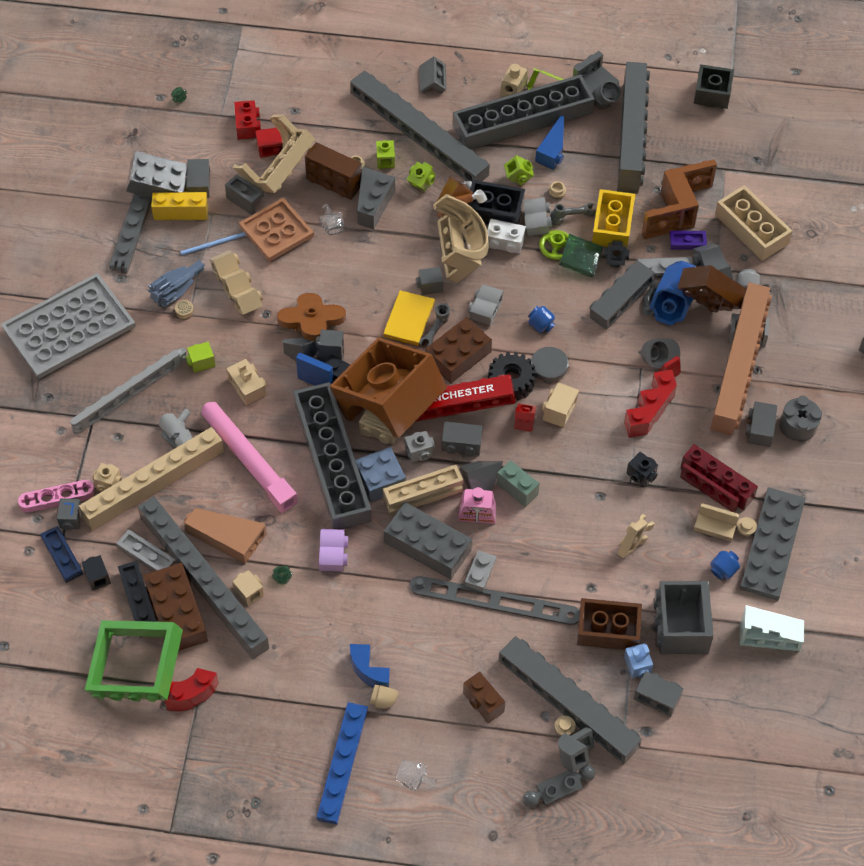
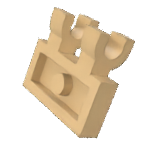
[617,514,655,558]

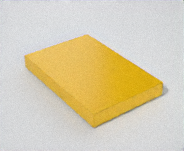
[383,290,435,346]

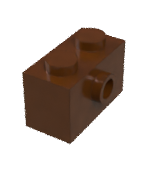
[463,671,505,723]

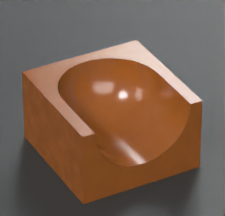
[329,337,447,438]

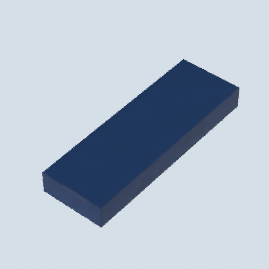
[40,526,84,583]

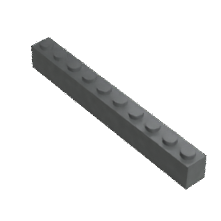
[350,70,490,182]
[138,496,269,660]

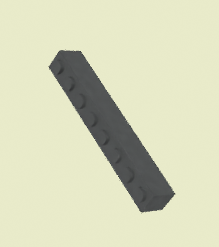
[498,636,642,764]

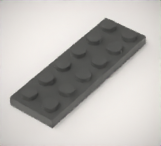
[740,487,806,600]

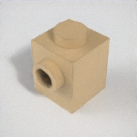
[232,570,264,607]

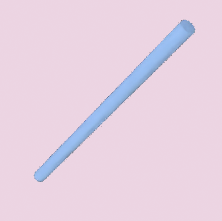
[180,232,247,256]

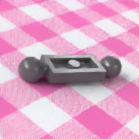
[522,765,596,808]

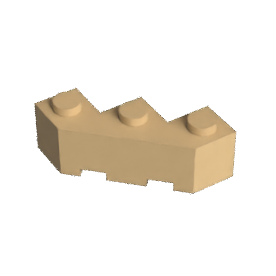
[209,251,263,315]

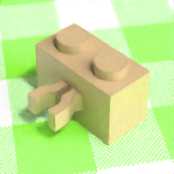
[226,359,267,406]

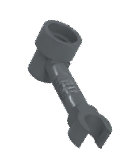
[549,203,597,225]
[419,303,450,347]

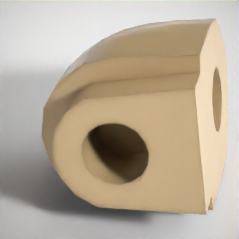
[370,685,399,709]

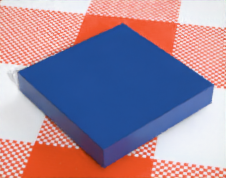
[296,353,333,386]

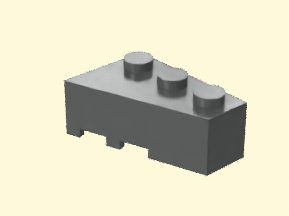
[357,166,395,229]

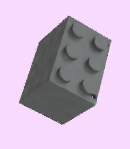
[653,581,714,654]

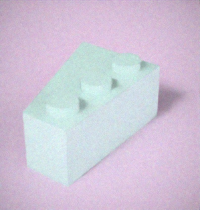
[739,605,804,651]

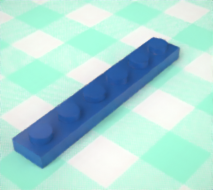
[317,702,368,825]

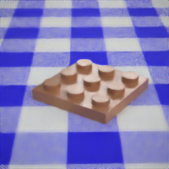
[239,198,314,262]

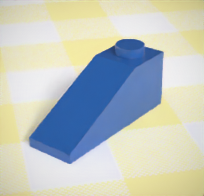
[535,116,564,170]

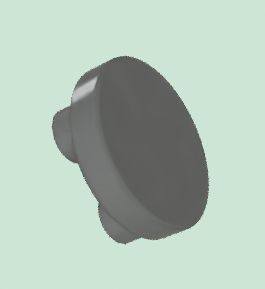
[531,347,569,384]

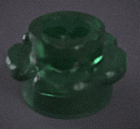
[171,87,187,103]
[272,565,292,584]

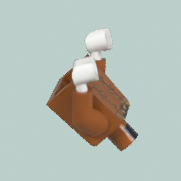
[437,177,487,218]

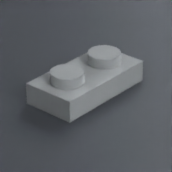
[464,550,497,592]

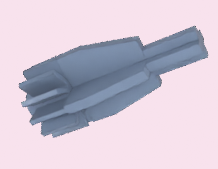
[148,260,205,308]

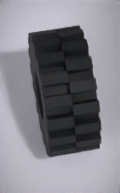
[488,352,536,401]

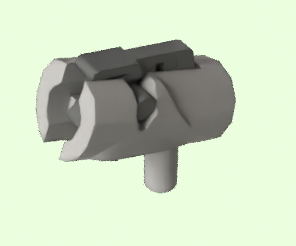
[159,409,193,449]

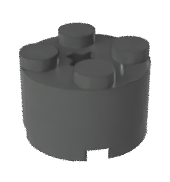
[780,396,822,441]

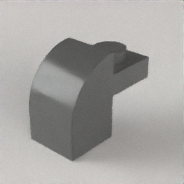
[558,727,594,773]

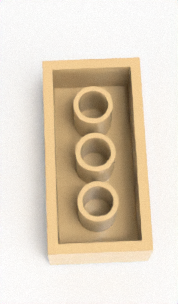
[715,185,792,261]

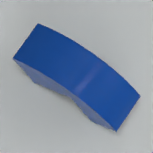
[350,644,390,688]

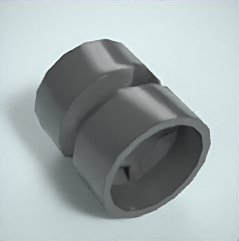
[592,80,621,109]

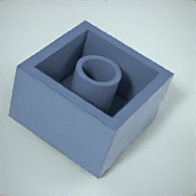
[355,447,406,503]

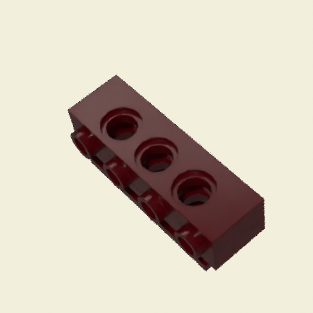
[680,444,758,513]

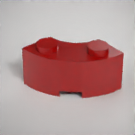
[164,668,219,711]

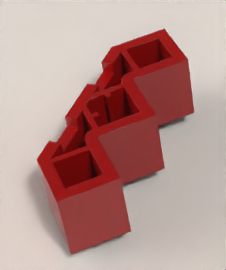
[624,369,677,438]

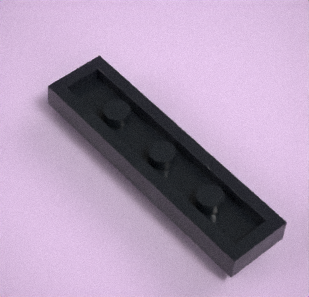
[118,561,156,638]

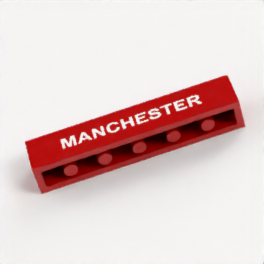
[415,375,516,422]

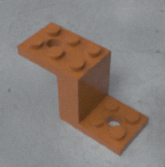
[642,159,717,239]

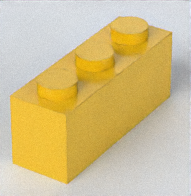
[152,192,208,220]

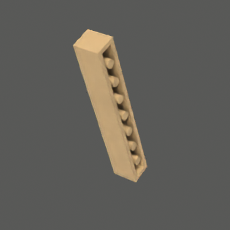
[79,427,224,531]

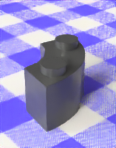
[692,243,733,279]

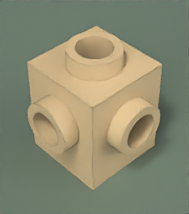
[92,463,122,492]

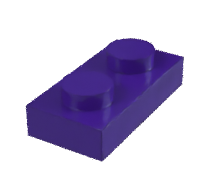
[669,231,707,250]

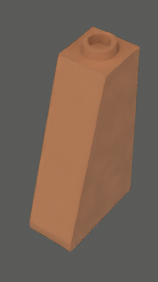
[184,508,267,564]

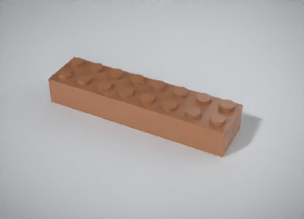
[710,282,772,435]

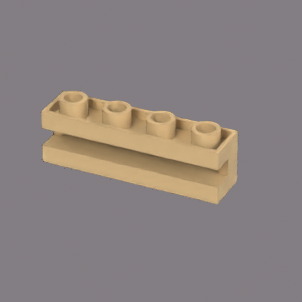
[383,465,463,516]

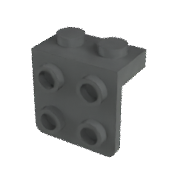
[573,51,619,93]

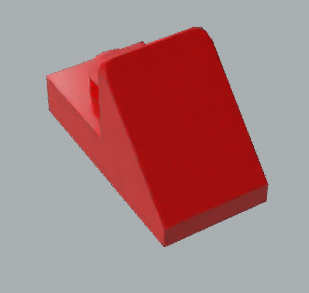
[514,403,537,432]

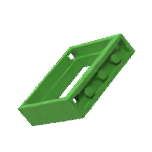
[85,620,183,702]

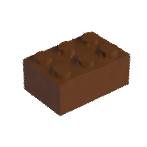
[305,142,362,200]
[678,265,746,313]
[425,317,492,384]
[577,598,642,650]

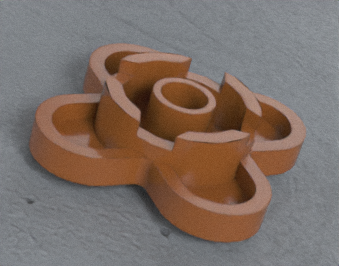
[277,293,346,341]

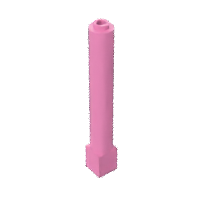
[201,402,298,513]

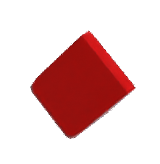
[659,356,681,377]

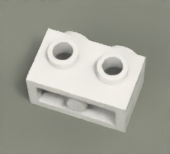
[487,219,526,254]

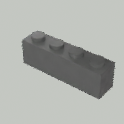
[589,260,655,330]

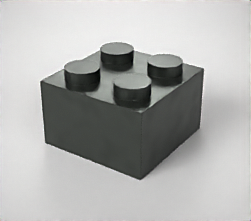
[694,64,734,109]

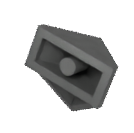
[283,338,317,361]
[460,461,503,491]

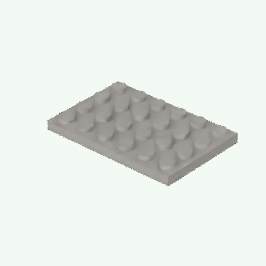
[1,273,136,379]

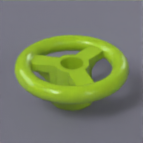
[539,230,575,260]

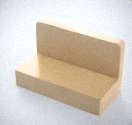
[693,503,739,542]

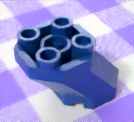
[650,261,696,326]

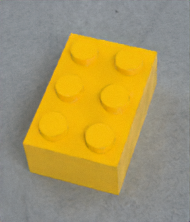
[592,189,635,249]

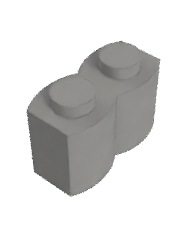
[524,197,552,236]
[468,284,504,326]

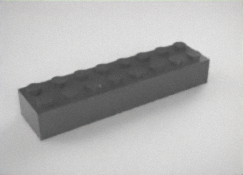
[617,62,650,193]
[452,75,595,149]
[293,382,372,530]

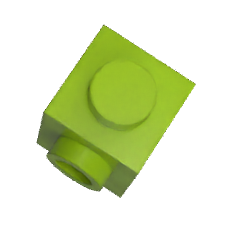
[376,140,395,169]
[185,342,216,373]

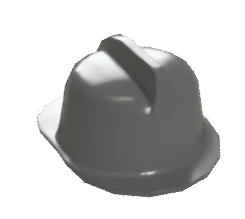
[638,338,681,368]

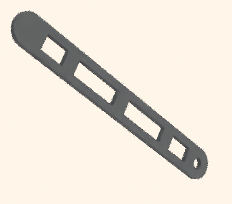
[410,576,579,625]

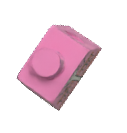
[458,487,496,524]

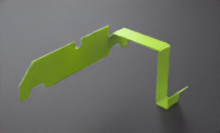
[527,68,564,90]

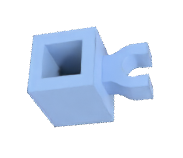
[624,643,653,679]

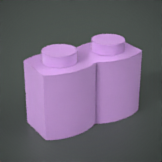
[319,529,348,572]

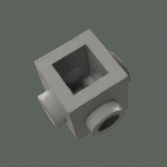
[404,431,435,463]

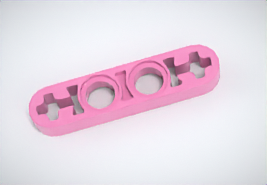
[18,480,95,513]

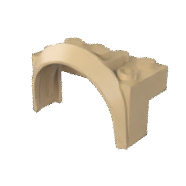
[233,115,315,193]
[433,194,489,283]

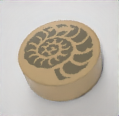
[175,300,194,319]

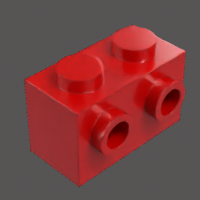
[234,100,261,140]

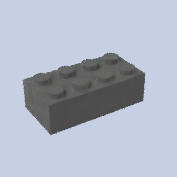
[384,502,472,580]

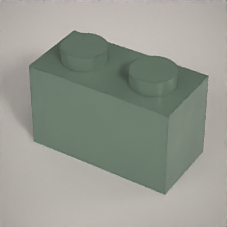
[497,460,540,507]

